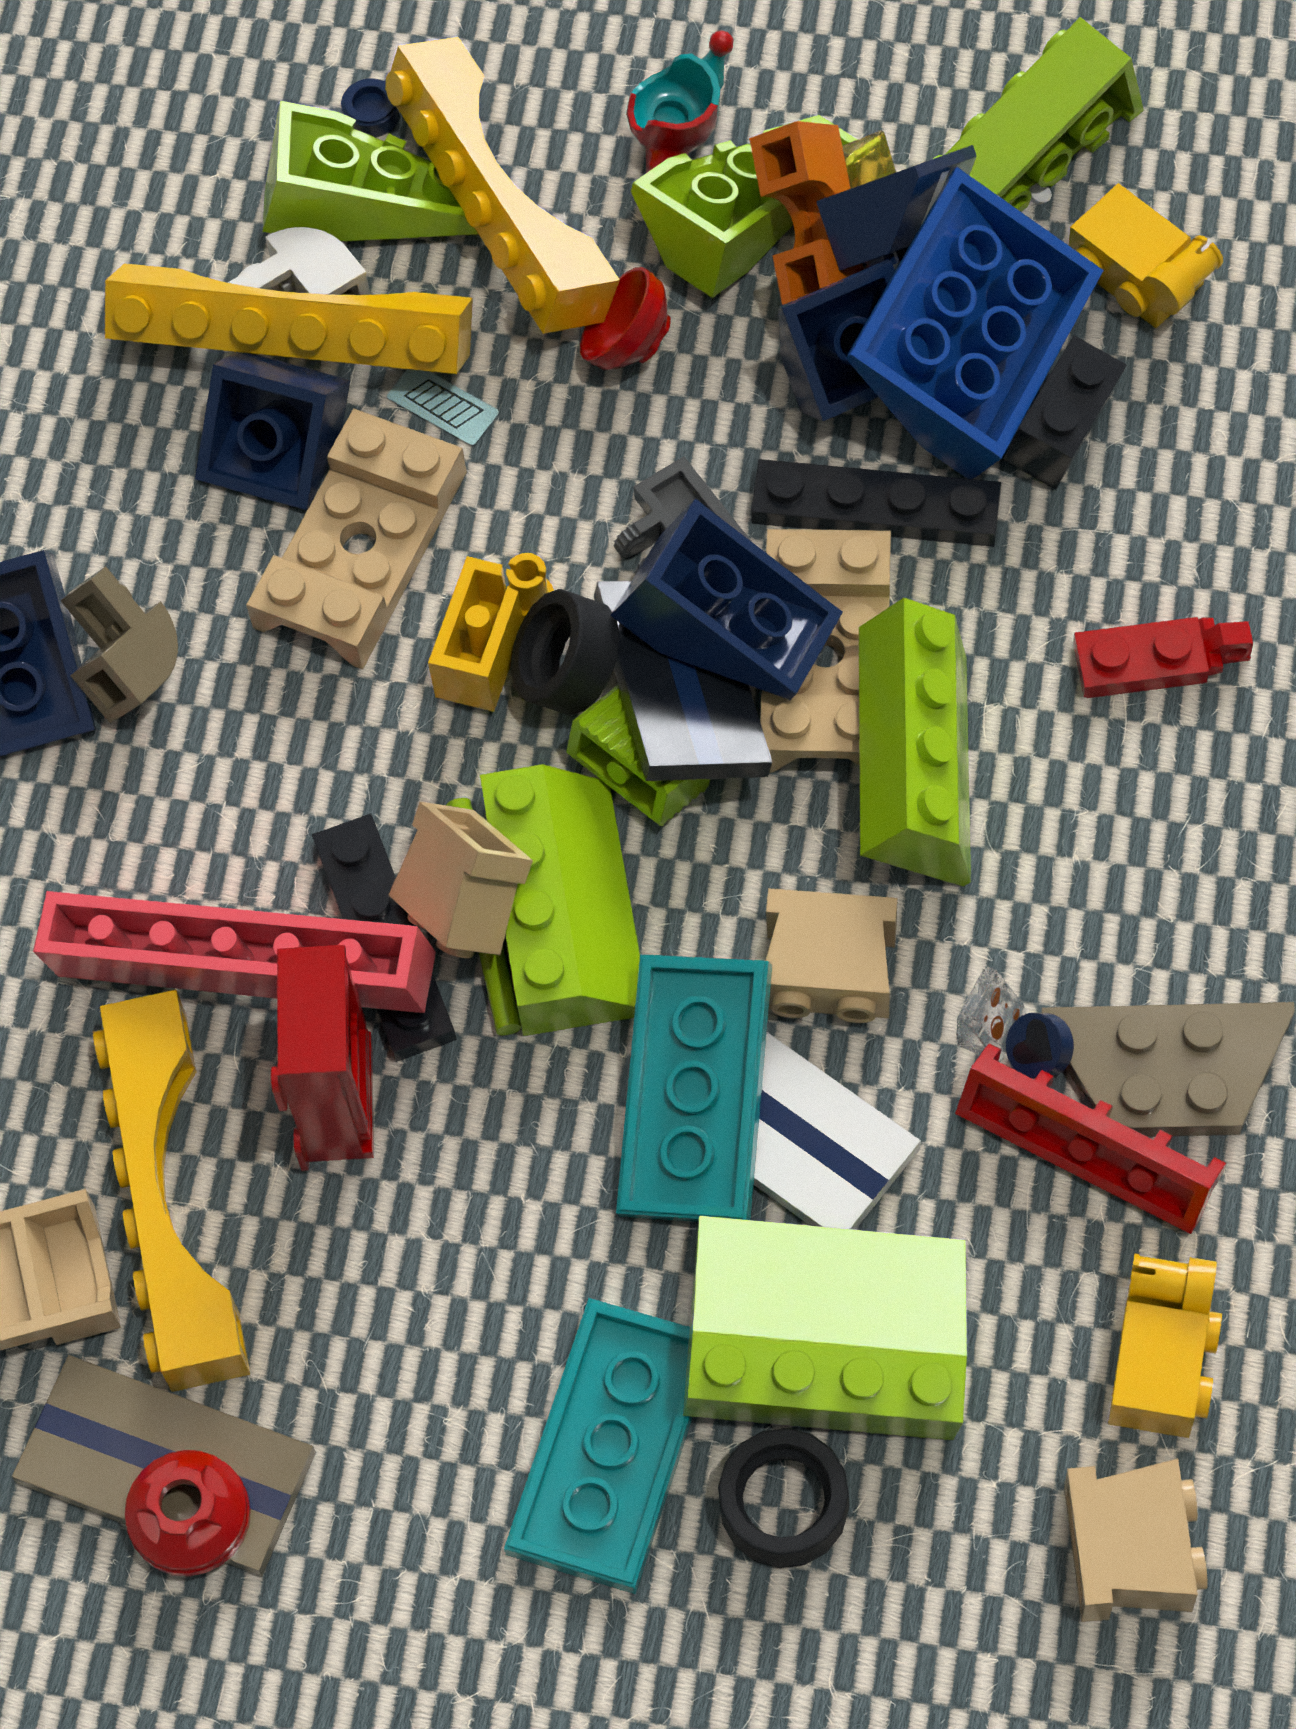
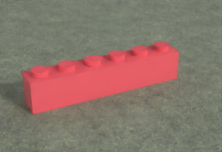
[33,891,436,1013]

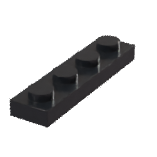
[751,459,1001,547]
[312,813,457,1062]

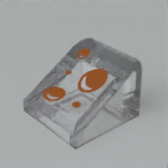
[956,966,1026,1062]

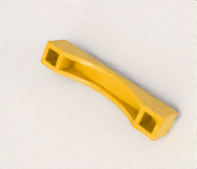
[385,37,620,334]
[105,263,473,374]
[93,990,250,1392]

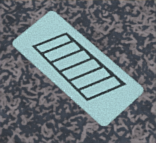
[387,369,499,445]

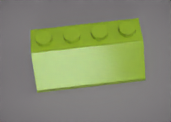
[859,597,971,887]
[480,764,640,1036]

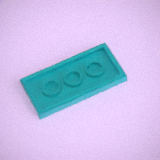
[616,954,772,1222]
[504,1298,693,1594]

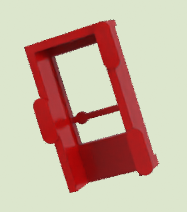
[271,945,374,1171]

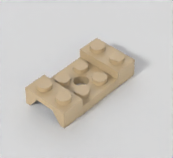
[246,408,467,670]
[760,529,891,773]
[0,1189,121,1351]

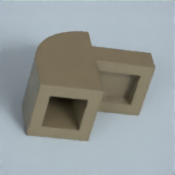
[60,566,178,723]

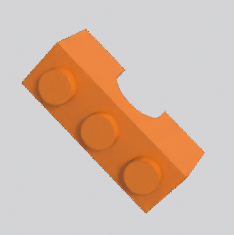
[749,121,864,305]

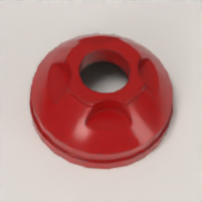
[580,267,671,370]
[125,1450,251,1576]

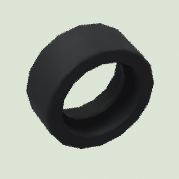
[510,589,620,716]
[718,1428,849,1568]

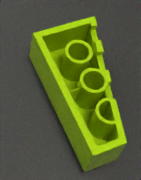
[933,17,1144,212]

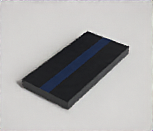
[594,581,772,781]

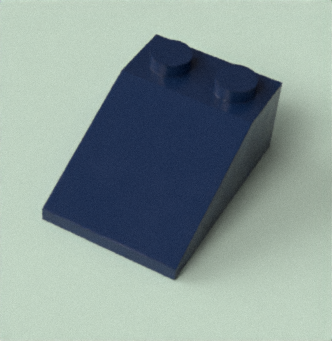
[610,499,843,700]
[0,550,96,756]

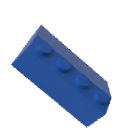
[846,167,1104,479]

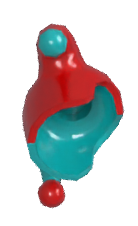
[626,30,734,173]

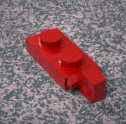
[1073,617,1253,698]

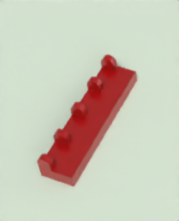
[955,1043,1227,1234]

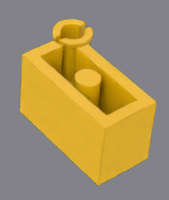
[1069,183,1223,328]
[428,553,554,712]
[1108,1253,1222,1438]

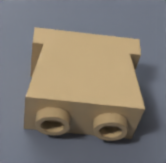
[389,802,533,958]
[765,888,898,1023]
[1064,1458,1207,1622]

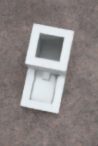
[228,227,371,295]

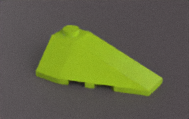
[262,101,478,241]
[631,115,865,298]

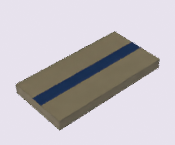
[12,1355,316,1577]

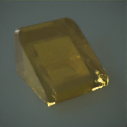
[842,130,896,188]

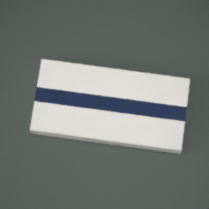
[754,1032,921,1230]

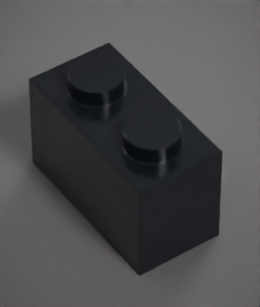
[1003,335,1127,490]

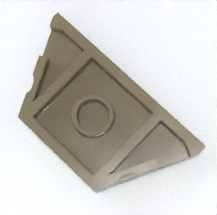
[1041,1002,1295,1137]

